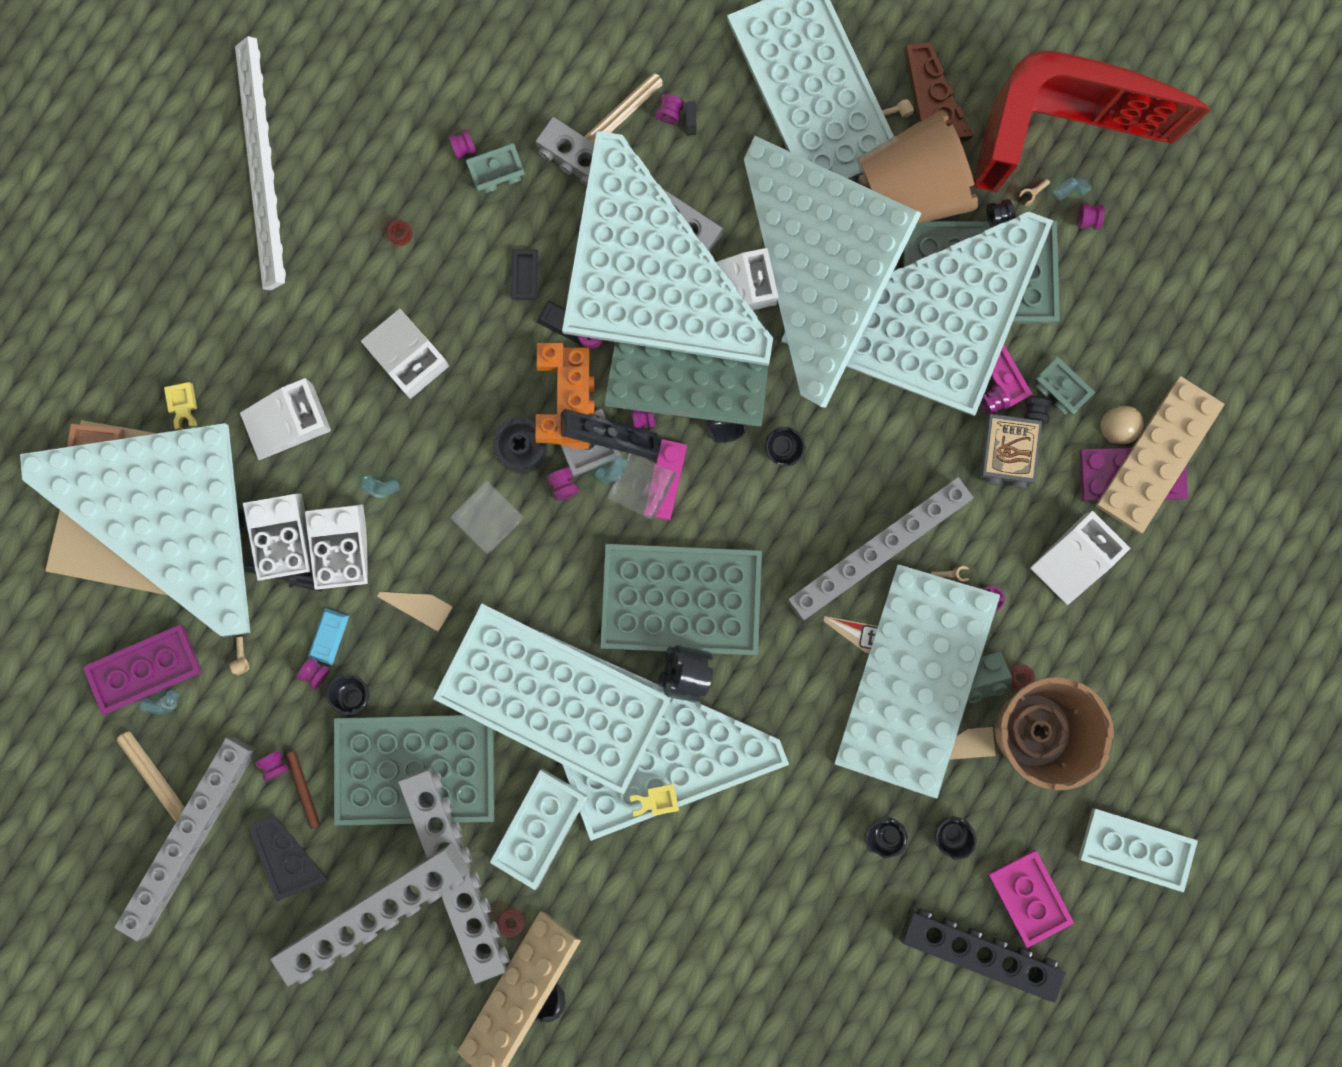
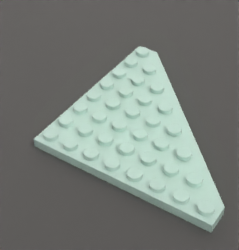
[562,131,773,366]
[744,136,921,408]
[781,211,1053,416]
[20,423,250,637]
[541,632,789,841]

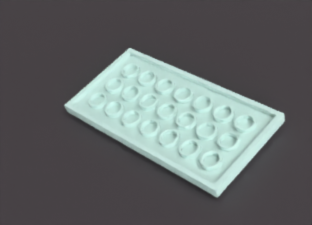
[727,0,894,180]
[835,565,1000,799]
[433,604,671,795]

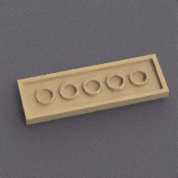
[1095,376,1225,535]
[457,911,581,1067]

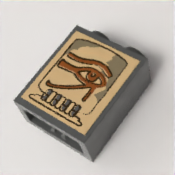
[978,414,1042,489]

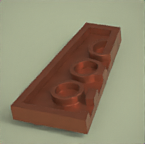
[904,42,974,140]

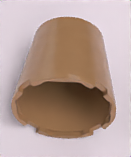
[857,110,978,224]
[994,677,1114,790]

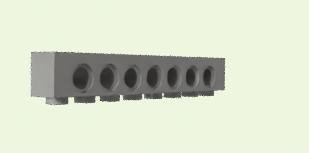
[536,117,722,252]
[786,477,974,622]
[114,737,257,941]
[398,766,510,984]
[270,843,469,986]

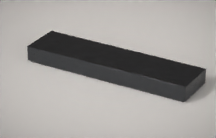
[561,409,658,459]

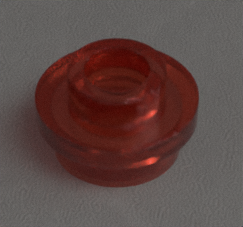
[387,220,413,246]
[1010,664,1035,691]
[498,909,525,937]

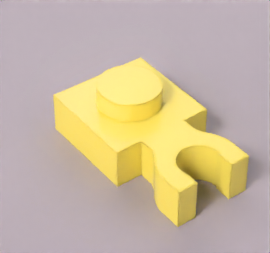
[164,382,197,430]
[630,783,679,817]

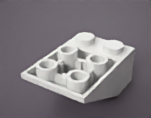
[716,248,779,310]
[361,309,449,399]
[240,378,331,460]
[243,493,310,581]
[305,504,368,590]
[1030,511,1130,605]

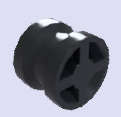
[986,199,1016,228]
[1023,398,1052,424]

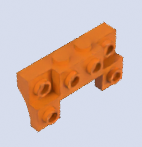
[535,343,594,449]

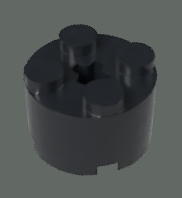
[493,418,548,474]
[658,645,713,703]

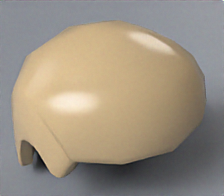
[1100,406,1144,444]

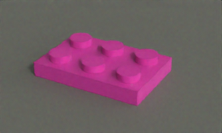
[987,850,1074,948]

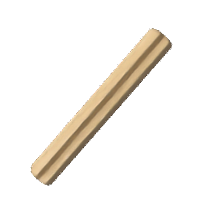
[584,73,663,144]
[117,732,185,822]

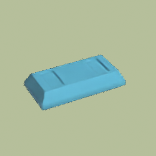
[308,608,349,665]

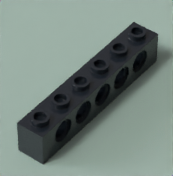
[899,908,1066,1004]

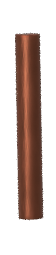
[285,751,321,829]

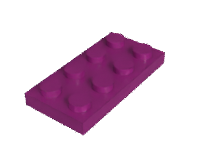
[1079,448,1188,502]
[83,624,203,715]

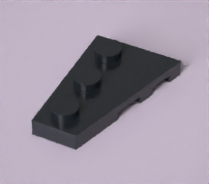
[248,816,328,902]

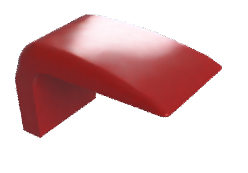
[972,50,1210,193]

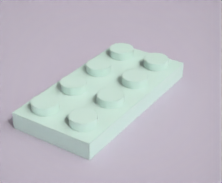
[490,769,588,890]
[1078,808,1198,892]

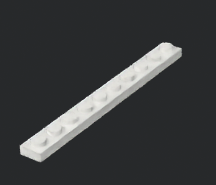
[235,36,286,290]

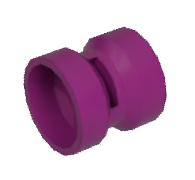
[546,468,579,502]

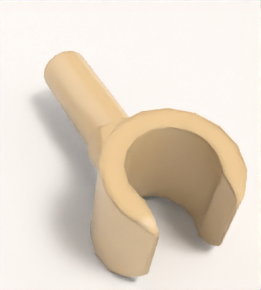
[882,99,914,119]
[1019,179,1050,206]
[931,566,969,582]
[230,637,249,675]

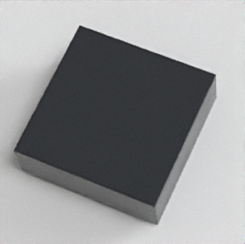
[685,101,697,135]

